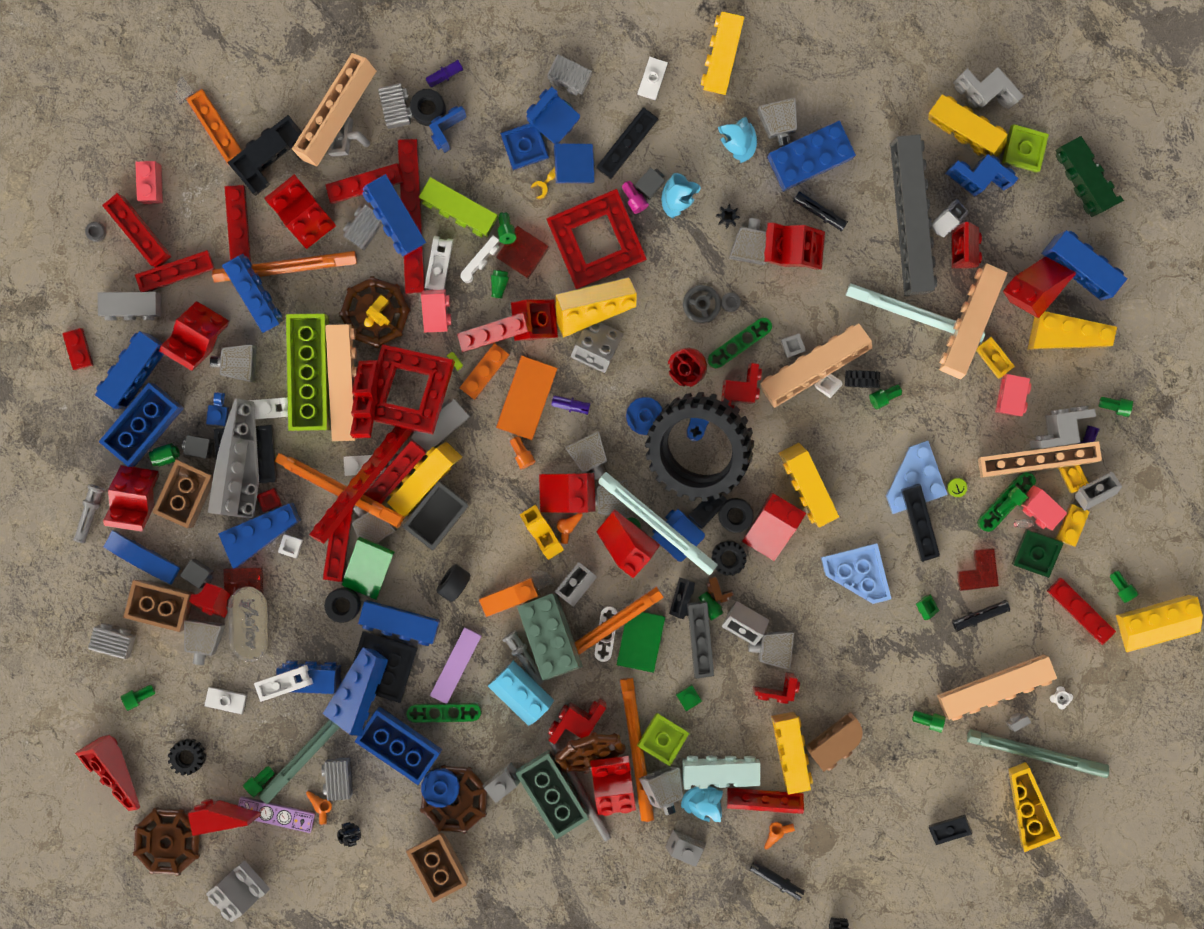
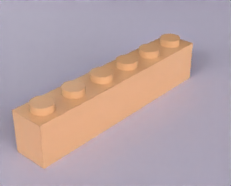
[292,53,377,166]
[939,263,1008,379]
[326,324,358,441]
[760,324,872,408]
[978,441,1102,478]
[937,654,1057,721]

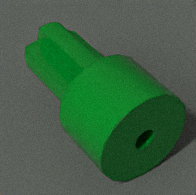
[498,212,516,244]
[869,385,902,410]
[1098,397,1133,417]
[997,486,1029,517]
[1110,570,1139,603]
[121,685,155,711]
[912,711,946,733]
[242,766,275,797]

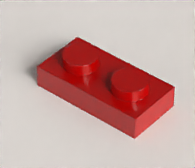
[62,328,93,370]

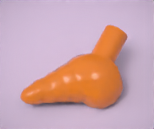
[557,513,583,544]
[306,791,332,825]
[764,821,795,849]

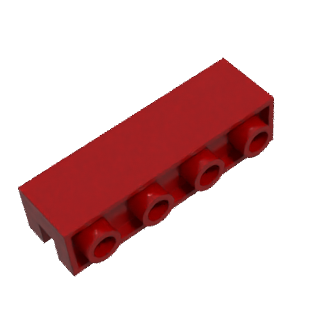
[102,193,172,268]

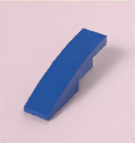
[103,530,180,585]

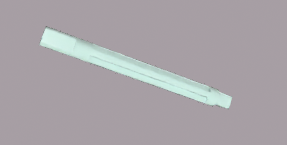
[845,283,985,343]
[598,472,718,575]

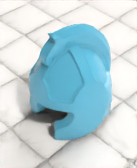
[718,117,757,163]
[661,173,701,219]
[681,786,723,822]

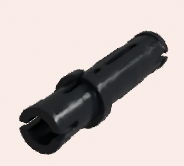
[793,191,848,232]
[952,600,1010,632]
[749,860,805,901]

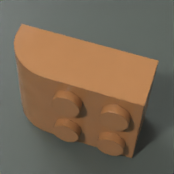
[152,460,213,528]
[123,580,195,632]
[805,712,863,772]
[406,832,469,903]

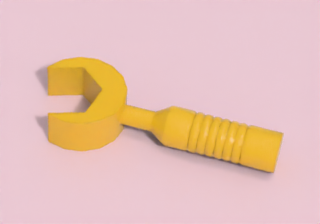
[531,167,555,199]

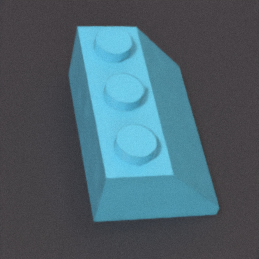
[488,660,554,726]

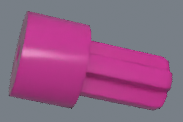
[622,181,649,214]

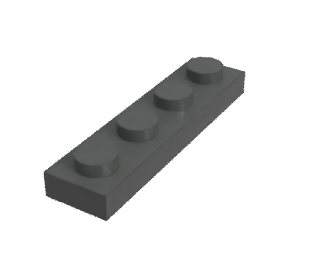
[687,601,714,679]

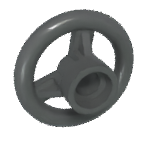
[683,285,721,323]

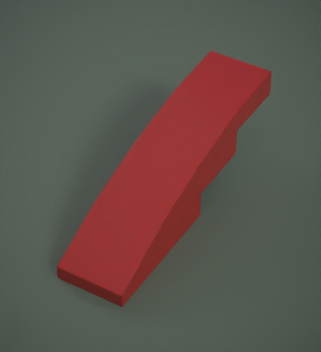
[350,360,378,438]

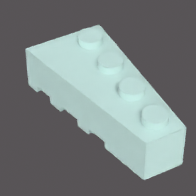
[682,756,760,790]

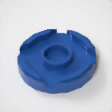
[626,397,663,435]
[421,768,460,808]

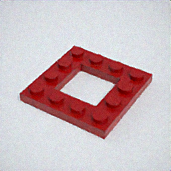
[546,189,647,290]
[374,344,455,435]

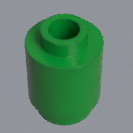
[149,443,180,467]

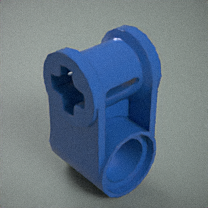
[687,418,709,441]

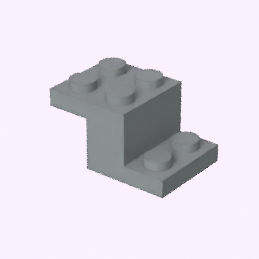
[953,67,1024,111]
[1030,406,1096,448]
[206,860,270,922]

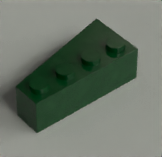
[1055,136,1124,217]

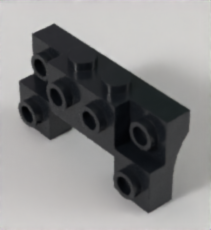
[227,115,302,196]

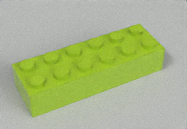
[286,314,331,431]

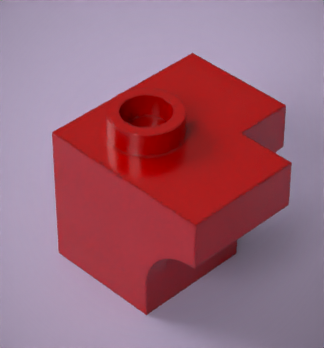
[188,583,230,618]

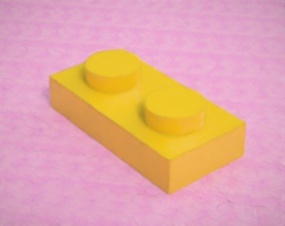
[976,337,1015,379]
[1058,465,1089,493]
[1056,504,1090,547]

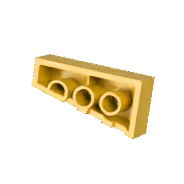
[700,12,744,95]
[928,94,1008,158]
[556,278,637,338]
[1027,311,1117,350]
[387,442,462,518]
[779,443,839,528]
[771,712,813,795]
[1008,762,1061,852]

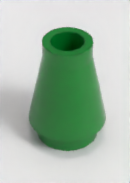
[491,270,509,299]
[698,591,724,621]

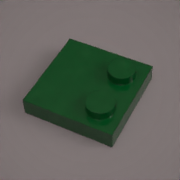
[1012,529,1064,578]

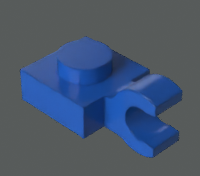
[206,392,229,426]

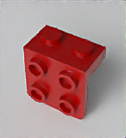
[753,672,800,704]

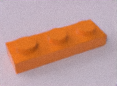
[460,343,510,400]

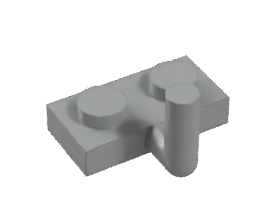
[328,117,370,157]

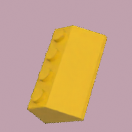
[1116,595,1203,652]

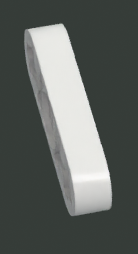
[595,606,618,662]

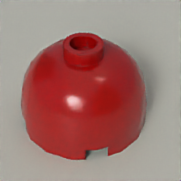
[668,347,707,387]

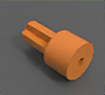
[510,436,536,469]

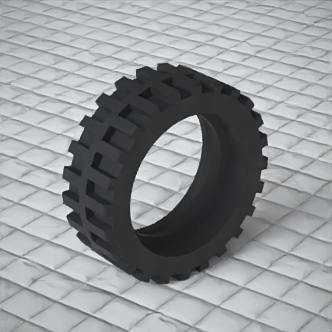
[645,392,754,502]

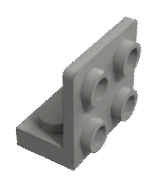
[571,322,623,373]

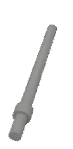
[549,741,611,841]

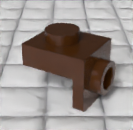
[706,575,734,603]

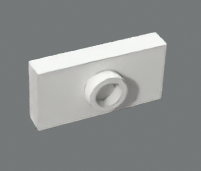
[637,57,668,101]
[204,687,247,714]

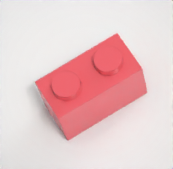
[136,161,163,204]
[421,289,452,333]
[995,374,1031,417]
[1021,485,1067,530]

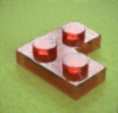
[957,548,999,591]

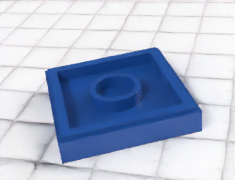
[500,123,549,171]
[554,143,595,183]

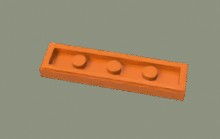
[186,89,242,165]

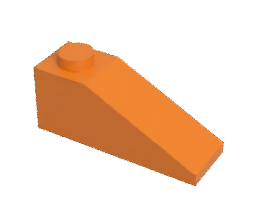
[479,577,539,617]

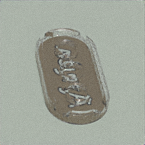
[228,587,268,662]

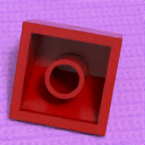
[511,299,558,341]

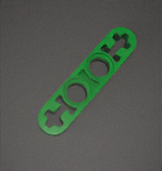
[708,318,772,369]
[977,472,1036,532]
[406,703,482,723]

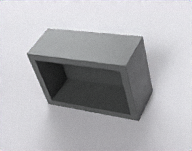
[402,481,471,551]

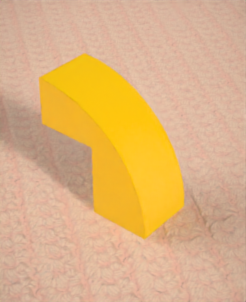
[519,504,564,560]

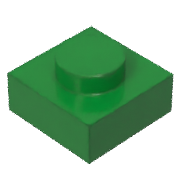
[916,594,940,620]
[676,684,702,711]

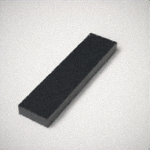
[596,107,659,180]
[901,484,940,562]

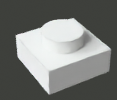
[815,374,843,398]
[278,534,303,558]

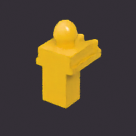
[364,295,390,327]

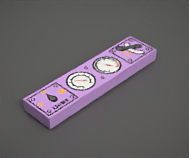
[238,796,316,833]

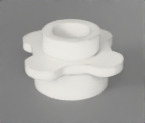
[1050,686,1073,709]

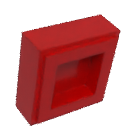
[257,488,282,513]

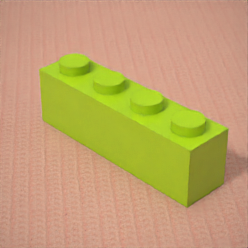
[419,177,498,238]

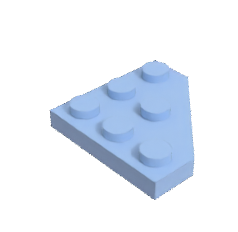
[886,441,948,514]
[821,543,891,604]

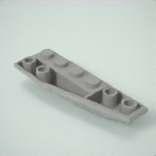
[208,398,259,519]

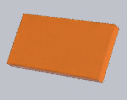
[496,355,558,440]

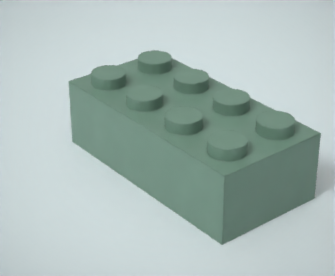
[517,593,583,680]
[516,749,589,839]

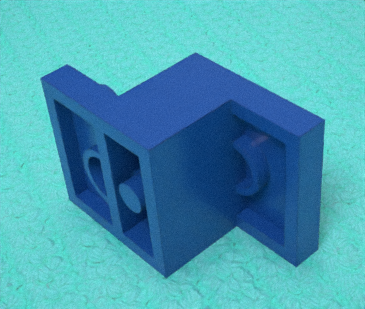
[945,154,1019,197]

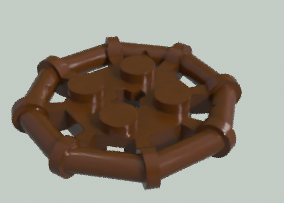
[339,276,411,348]
[555,732,626,774]
[420,765,487,834]
[132,807,200,876]

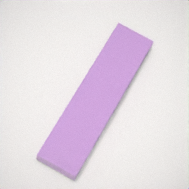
[430,627,482,704]

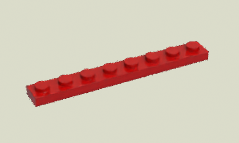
[398,139,425,294]
[309,426,414,544]

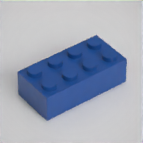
[767,120,856,192]
[1041,230,1127,301]
[95,331,164,410]
[99,383,184,467]
[355,706,442,785]

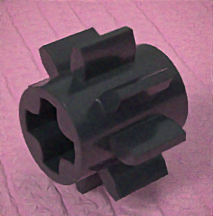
[716,204,740,229]
[337,822,361,847]

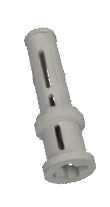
[73,484,105,543]
[502,630,545,685]

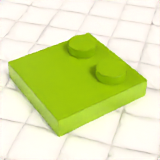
[1002,124,1049,172]
[637,713,689,766]

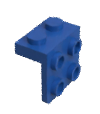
[526,86,580,144]
[429,106,467,153]
[652,509,705,562]

